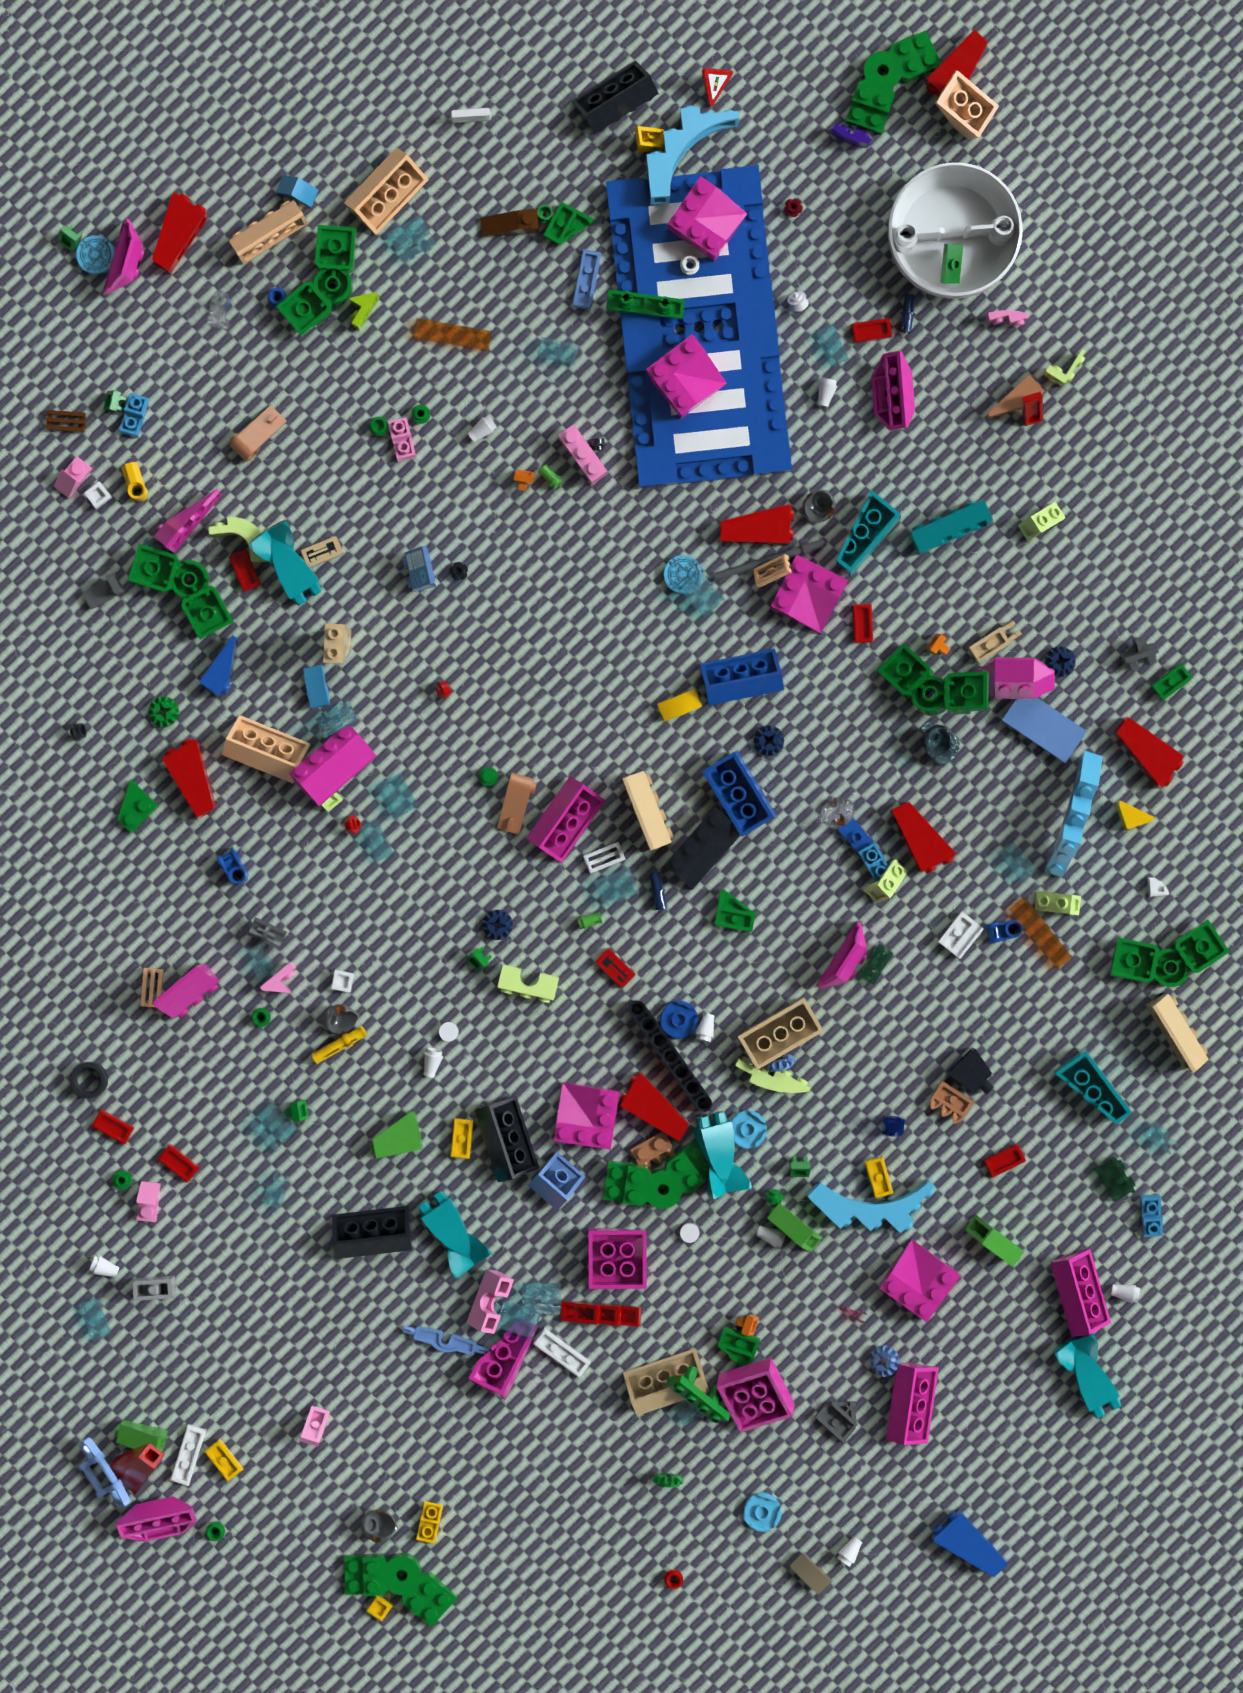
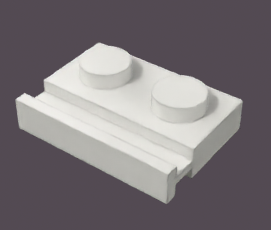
[938,912,984,959]

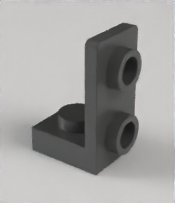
[83,573,125,609]

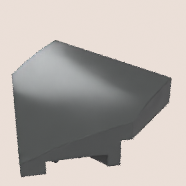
[814,1401,857,1443]

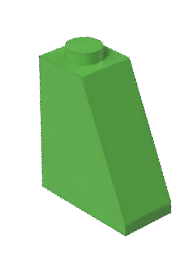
[370,1110,423,1159]
[768,1203,823,1252]
[965,1215,1024,1267]
[114,1420,169,1452]

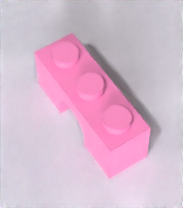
[558,424,608,485]
[467,1269,514,1334]

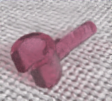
[840,1305,867,1323]

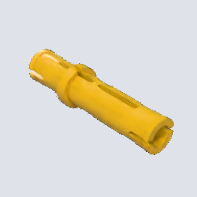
[312,1025,368,1064]

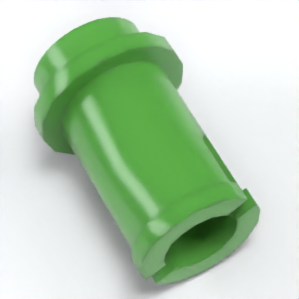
[538,464,562,489]
[577,912,603,930]

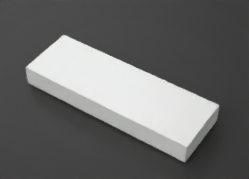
[533,1327,591,1378]
[170,1424,207,1486]

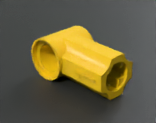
[121,462,148,502]

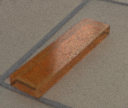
[413,318,492,351]
[1009,897,1072,969]

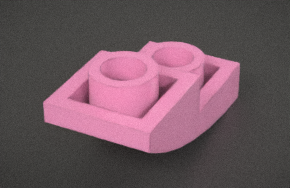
[985,310,1029,327]
[388,417,416,462]

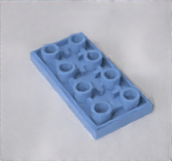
[1001,698,1087,763]

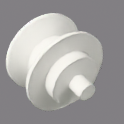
[787,291,809,312]

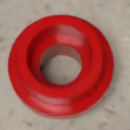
[435,681,451,699]
[344,815,361,834]
[664,1569,683,1589]

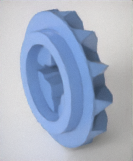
[765,1054,795,1072]
[869,1345,899,1377]

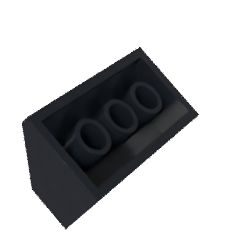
[571,61,659,135]
[664,807,741,890]
[474,1095,539,1183]
[332,1206,413,1259]

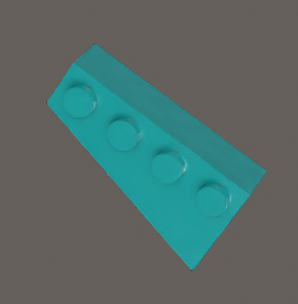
[836,490,901,577]
[909,500,993,555]
[1054,1048,1132,1124]

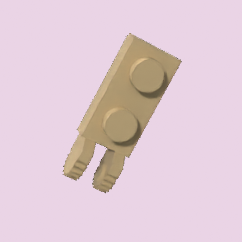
[967,621,1022,664]

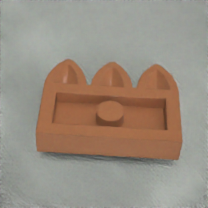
[930,1080,974,1124]
[630,1131,674,1171]

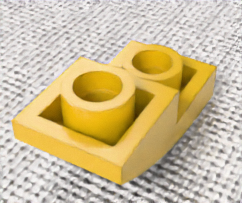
[657,688,702,722]
[416,1501,443,1544]

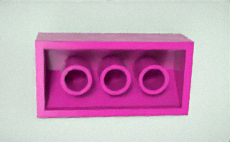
[289,723,377,807]
[526,776,606,863]
[1050,1249,1111,1336]
[886,1363,939,1445]

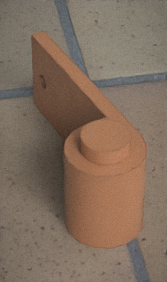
[230,405,287,462]
[497,773,537,835]

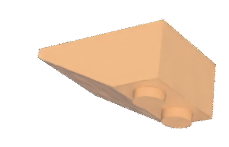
[935,70,999,140]

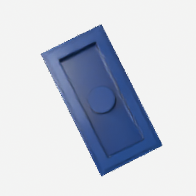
[837,816,874,854]

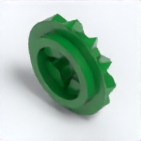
[148,697,179,727]
[653,1473,684,1488]

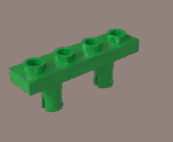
[606,289,685,320]
[666,1366,730,1423]

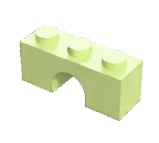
[498,964,559,1003]

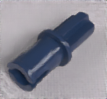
[899,294,916,333]
[650,872,667,911]

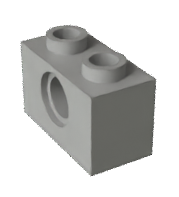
[132,1276,176,1301]

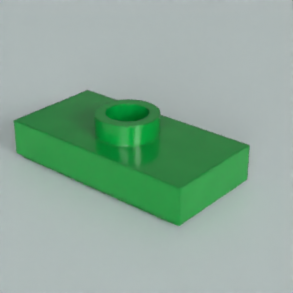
[940,244,963,284]
[1150,663,1193,702]

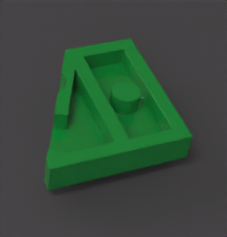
[543,202,594,246]
[117,780,159,833]
[714,889,756,932]
[718,1326,760,1367]

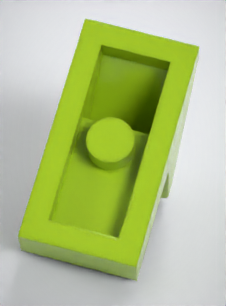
[349,292,380,330]

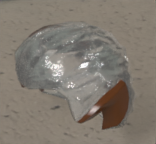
[819,797,855,828]

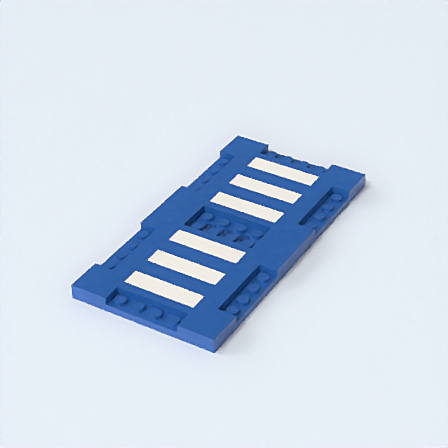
[606,165,792,489]

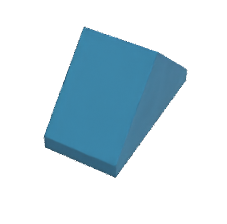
[276,175,319,208]

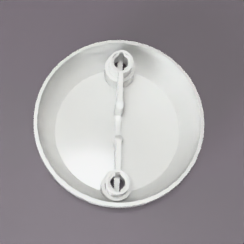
[888,163,1022,299]

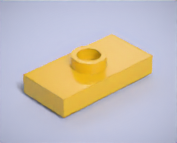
[450,1118,474,1159]
[864,1156,893,1199]
[204,1439,244,1482]

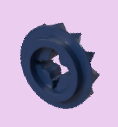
[1045,646,1076,677]
[754,725,784,756]
[482,909,513,940]

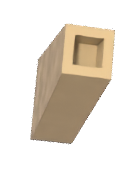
[323,623,351,664]

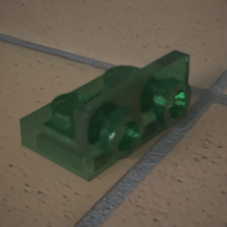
[857,943,893,985]
[1094,1157,1136,1202]

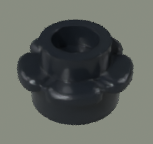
[589,438,606,451]
[449,562,468,581]
[70,722,87,741]

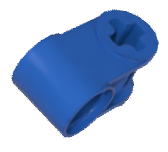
[216,847,248,885]
[984,920,1022,944]

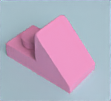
[54,456,93,498]
[260,962,296,993]
[136,1181,161,1222]
[300,1406,330,1447]

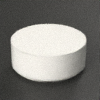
[439,1022,459,1042]
[680,1223,699,1243]

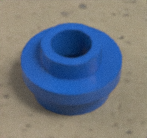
[268,288,287,307]

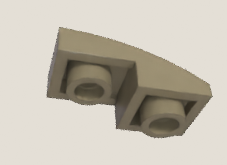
[790,1552,832,1595]

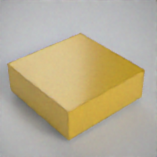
[366,1596,393,1621]

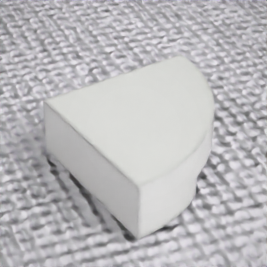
[1147,878,1169,897]

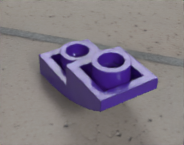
[831,123,872,148]

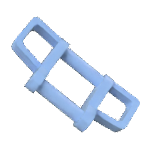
[78,1437,131,1509]

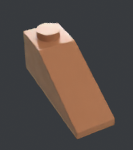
[985,374,1045,420]

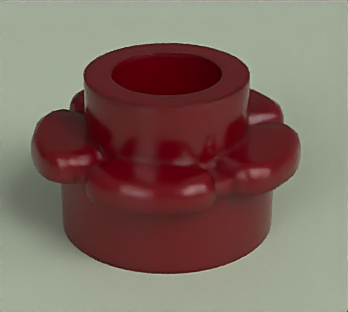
[784,198,803,217]

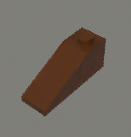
[480,209,539,237]

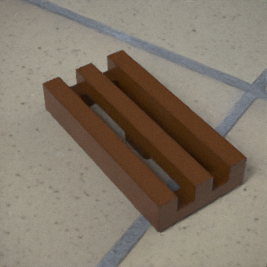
[46,410,87,433]

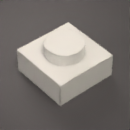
[84,482,112,509]
[331,970,355,992]

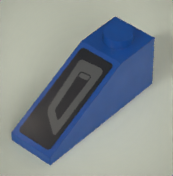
[199,635,238,697]

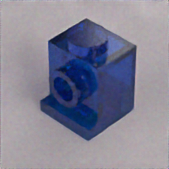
[882,1115,905,1137]

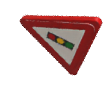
[702,68,733,107]

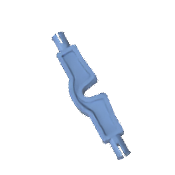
[403,1325,488,1355]

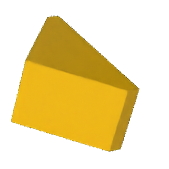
[635,126,664,153]
[1115,801,1155,830]

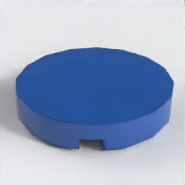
[660,1000,698,1039]

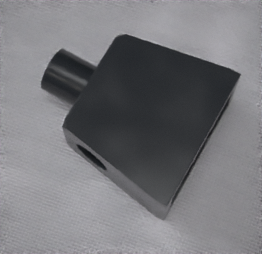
[946,1047,994,1095]

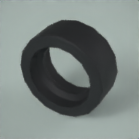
[70,1062,108,1099]

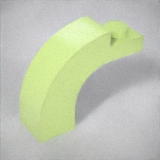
[209,517,268,563]

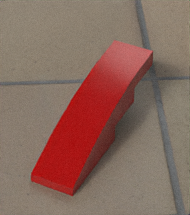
[560,1301,642,1327]

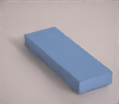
[572,249,602,310]

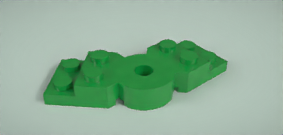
[845,30,942,135]
[276,225,357,337]
[128,544,234,640]
[877,643,989,716]
[1109,920,1230,987]
[603,1139,710,1209]
[344,1553,458,1627]

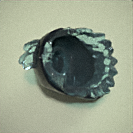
[922,721,960,766]

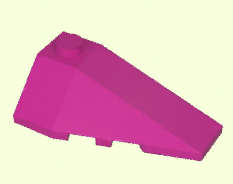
[154,489,222,553]
[469,1318,538,1400]

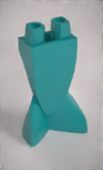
[249,520,322,606]
[693,1111,752,1199]
[418,1190,492,1279]
[1053,1333,1121,1419]

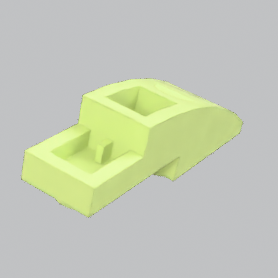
[735,1057,810,1093]

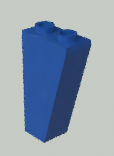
[931,1509,1008,1577]

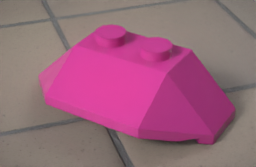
[102,219,144,296]
[871,351,915,431]
[977,657,1055,699]
[816,921,868,989]
[116,1496,197,1542]

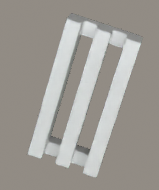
[451,108,491,123]
[583,842,626,874]

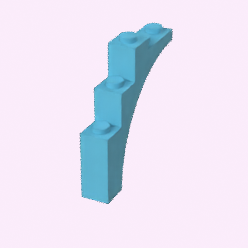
[646,106,739,205]
[1044,750,1103,878]
[806,1179,935,1233]

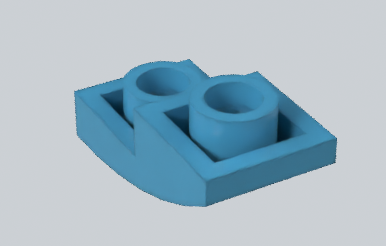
[119,393,149,438]
[304,665,330,709]
[858,842,888,882]
[1140,1194,1163,1237]

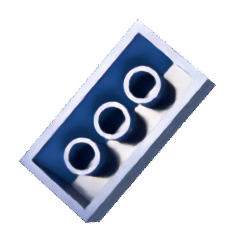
[700,649,784,705]
[702,750,777,837]

